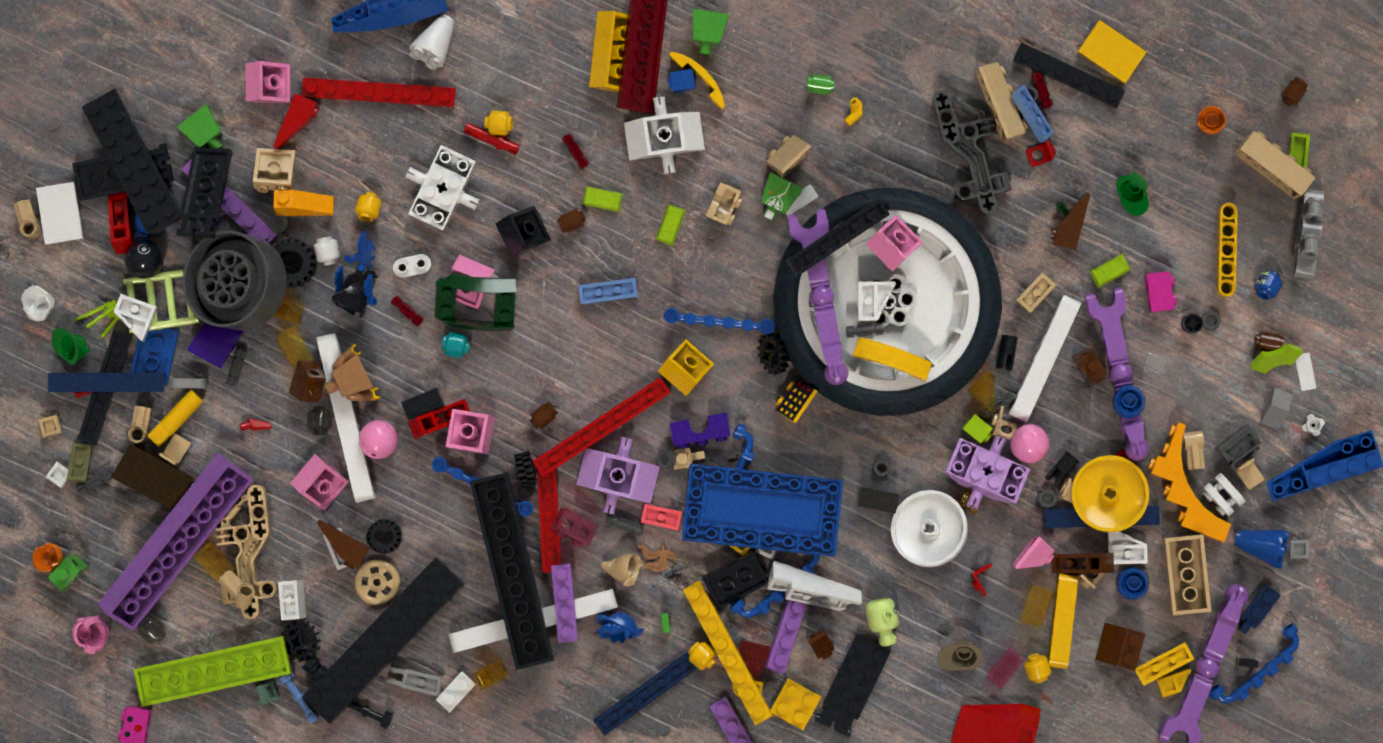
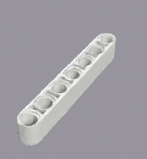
[1009,295,1081,422]

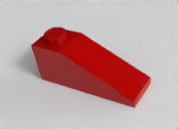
[273,94,319,149]
[108,192,134,255]
[408,399,470,440]

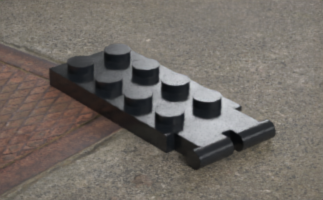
[72,143,174,201]
[176,147,233,238]
[815,634,891,737]

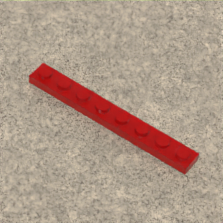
[302,78,456,108]
[532,377,671,477]

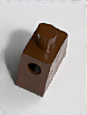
[1071,347,1107,388]
[289,360,325,403]

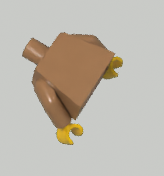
[324,344,381,402]

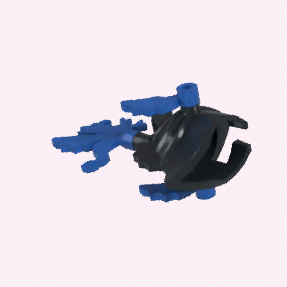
[332,231,378,318]

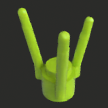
[76,300,120,338]

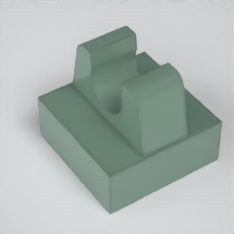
[253,681,279,705]

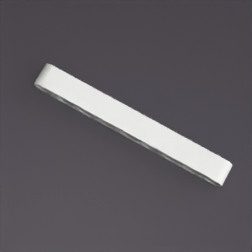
[317,333,375,503]
[448,589,618,653]

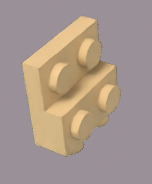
[253,148,296,193]

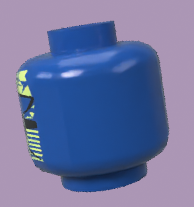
[1254,271,1283,300]

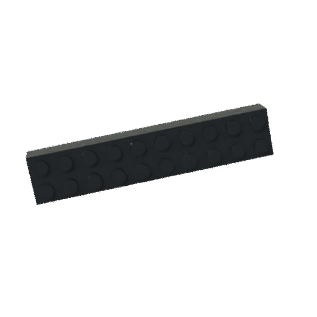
[470,472,555,670]
[302,557,465,724]

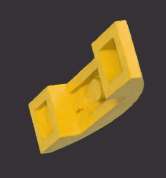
[669,51,725,111]
[853,337,932,382]

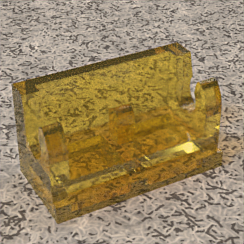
[275,326,313,372]
[193,542,237,585]
[1020,584,1055,628]

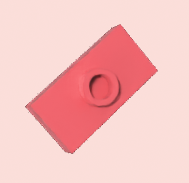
[641,504,682,530]

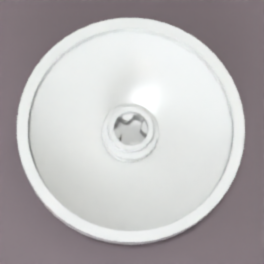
[891,490,968,567]

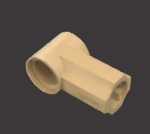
[14,199,41,239]
[128,406,152,445]
[1182,431,1205,470]
[218,570,255,608]

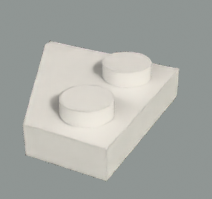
[858,282,896,321]
[114,294,158,342]
[1107,532,1148,564]

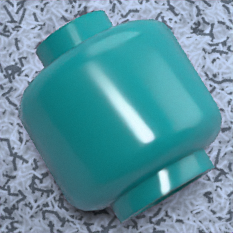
[441,332,471,359]

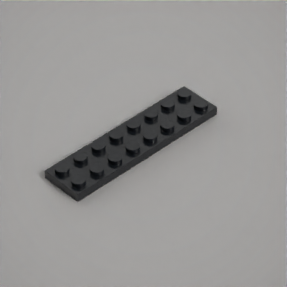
[82,89,181,236]

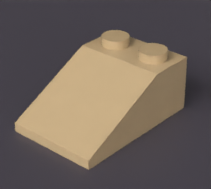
[766,135,811,178]

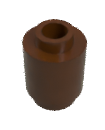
[1280,77,1308,107]
[557,208,587,233]
[1254,331,1284,352]
[529,402,558,429]

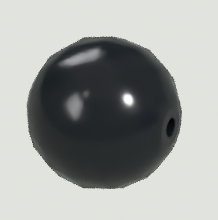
[124,240,164,279]

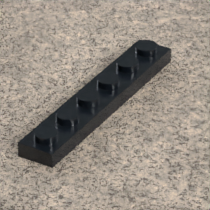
[1013,43,1125,109]
[786,198,890,277]
[77,330,133,446]

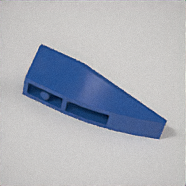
[331,0,449,32]
[1266,430,1383,501]

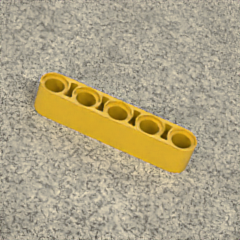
[1215,203,1238,298]
[1048,573,1078,669]

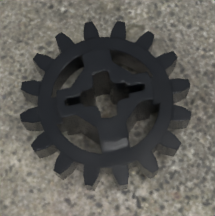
[757,333,790,375]
[281,619,321,662]

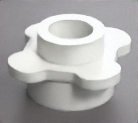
[1302,414,1325,436]

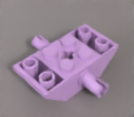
[945,436,1030,510]
[576,437,660,514]

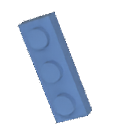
[1011,84,1053,143]
[578,278,638,305]

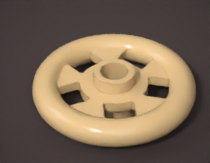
[354,559,400,605]

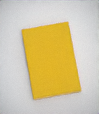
[1078,20,1147,84]

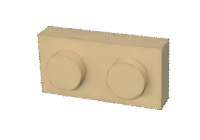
[1016,272,1056,313]

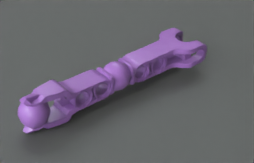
[788,209,849,385]
[1085,287,1149,461]
[1158,584,1249,743]

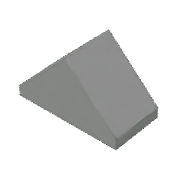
[1260,387,1292,430]

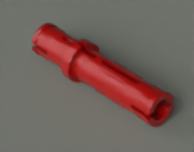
[463,122,521,156]

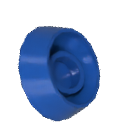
[1112,385,1146,418]
[1116,567,1149,600]

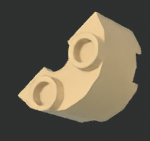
[705,182,743,226]

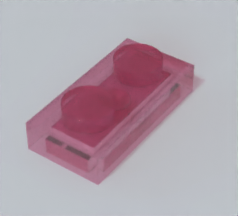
[986,647,1025,689]

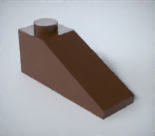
[1050,192,1090,250]
[317,520,370,569]
[1052,553,1114,573]
[806,629,835,660]

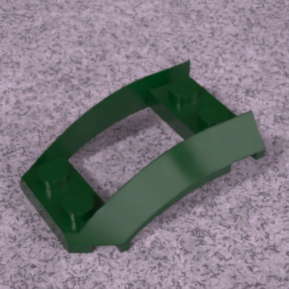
[434,272,517,331]

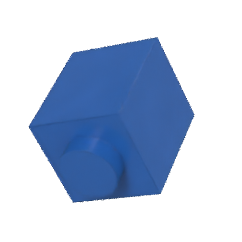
[667,69,696,94]

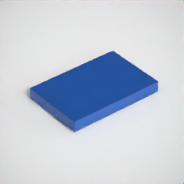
[130,328,180,386]

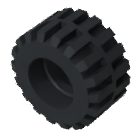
[274,238,317,288]

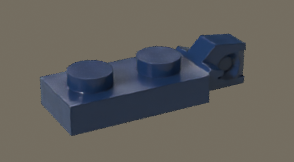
[1238,584,1281,634]

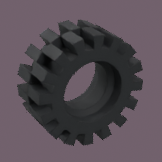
[514,451,537,488]
[366,519,402,554]

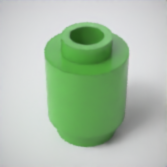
[807,74,835,95]

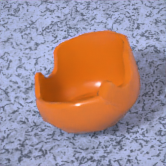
[1197,106,1226,135]
[32,543,63,572]

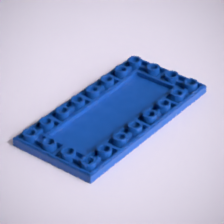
[682,464,843,557]

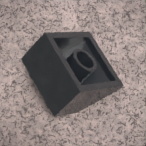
[495,206,551,258]

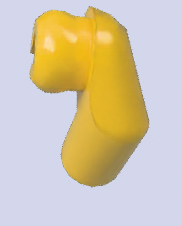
[844,98,863,127]

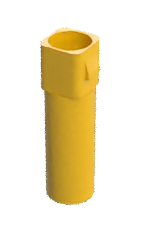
[147,389,204,447]

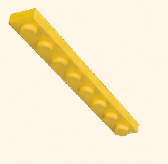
[683,581,773,726]

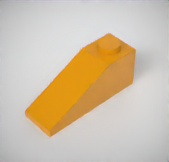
[274,190,334,216]

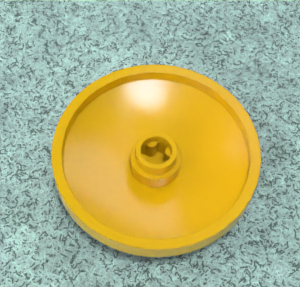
[1071,455,1149,533]

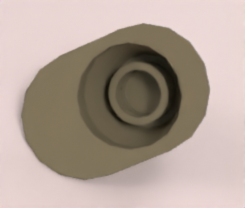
[937,640,984,671]

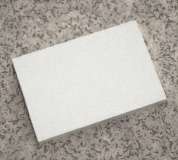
[36,182,84,245]

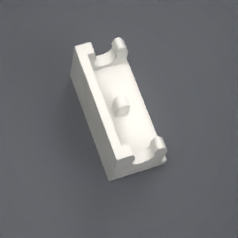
[278,579,306,620]

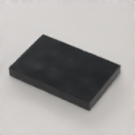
[702,550,768,610]

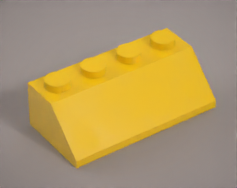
[589,11,628,92]

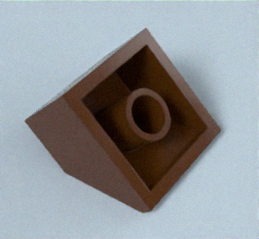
[1095,622,1145,671]

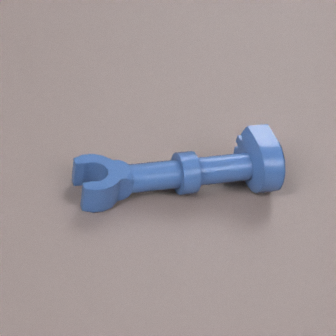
[277,672,319,724]

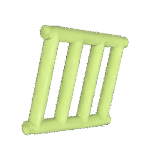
[123,269,199,333]

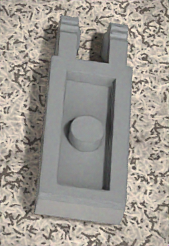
[387,666,443,696]

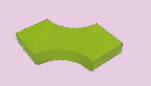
[1250,343,1303,374]

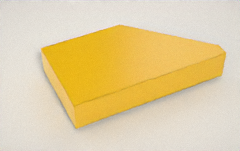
[1156,668,1191,698]

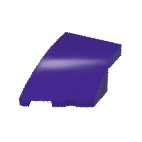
[187,323,245,369]

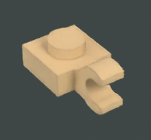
[674,448,706,470]

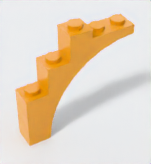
[1148,422,1231,542]

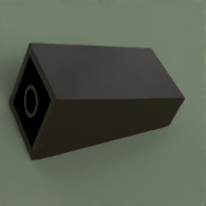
[111,444,196,510]

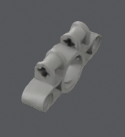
[1293,189,1324,280]

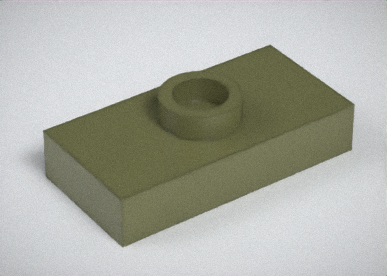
[67,442,93,483]

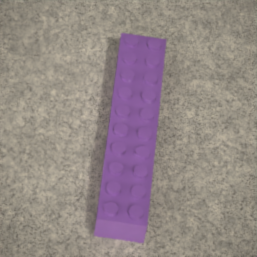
[97,453,254,631]

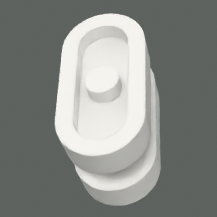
[1202,473,1246,517]

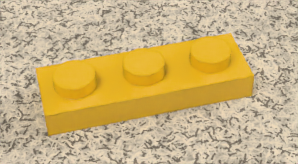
[1135,642,1195,687]

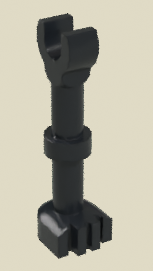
[347,701,394,729]

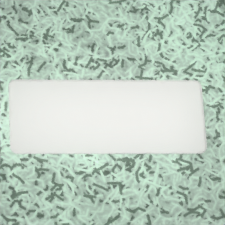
[786,185,818,216]
[1296,352,1316,391]

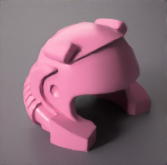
[72,615,109,654]

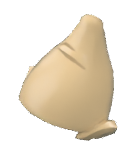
[601,554,643,587]

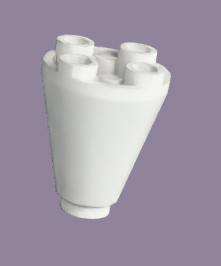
[409,14,455,70]

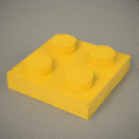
[770,678,821,730]

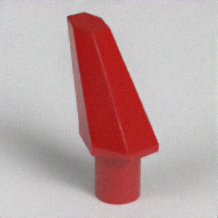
[239,418,272,431]

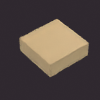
[38,414,62,438]

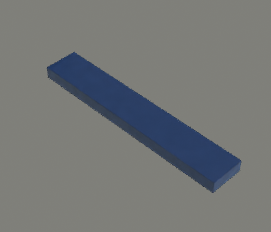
[48,373,165,392]
[1043,505,1160,528]
[593,652,697,736]

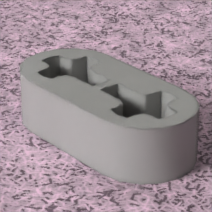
[170,378,207,389]

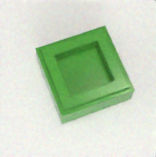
[660,613,671,633]

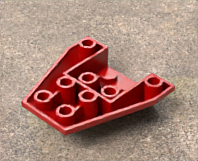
[951,703,1041,743]

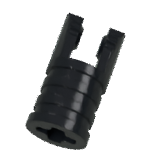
[996,334,1018,371]
[1045,451,1080,488]

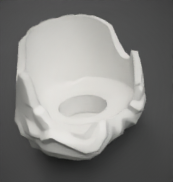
[21,286,55,321]

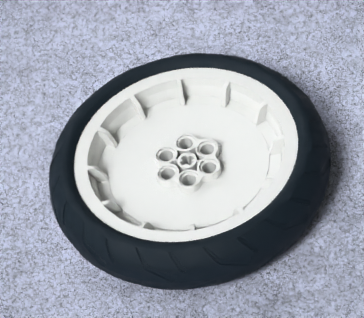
[773,188,1002,416]

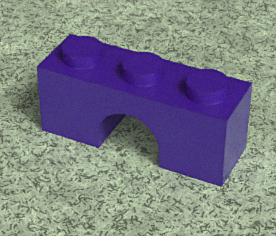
[670,413,730,449]

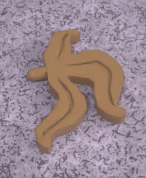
[638,544,677,572]

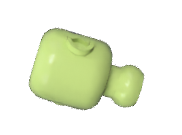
[865,598,899,647]

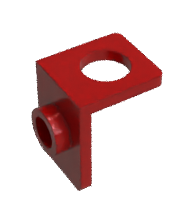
[1025,140,1056,167]
[970,563,992,597]

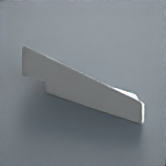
[767,561,862,611]

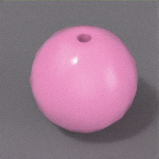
[359,420,398,459]
[1010,424,1050,464]

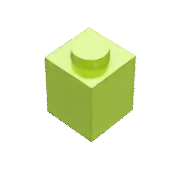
[961,414,993,444]

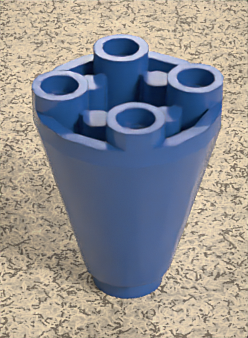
[1234,530,1290,569]

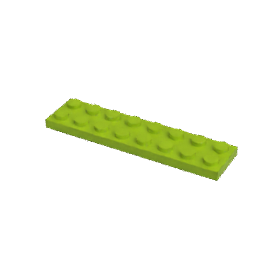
[133,636,292,707]

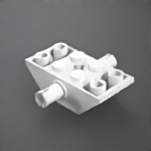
[624,97,705,174]
[405,145,480,231]

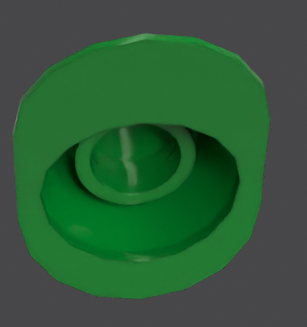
[1116,172,1149,216]
[52,327,90,365]

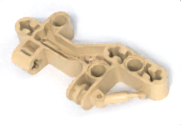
[214,485,278,619]

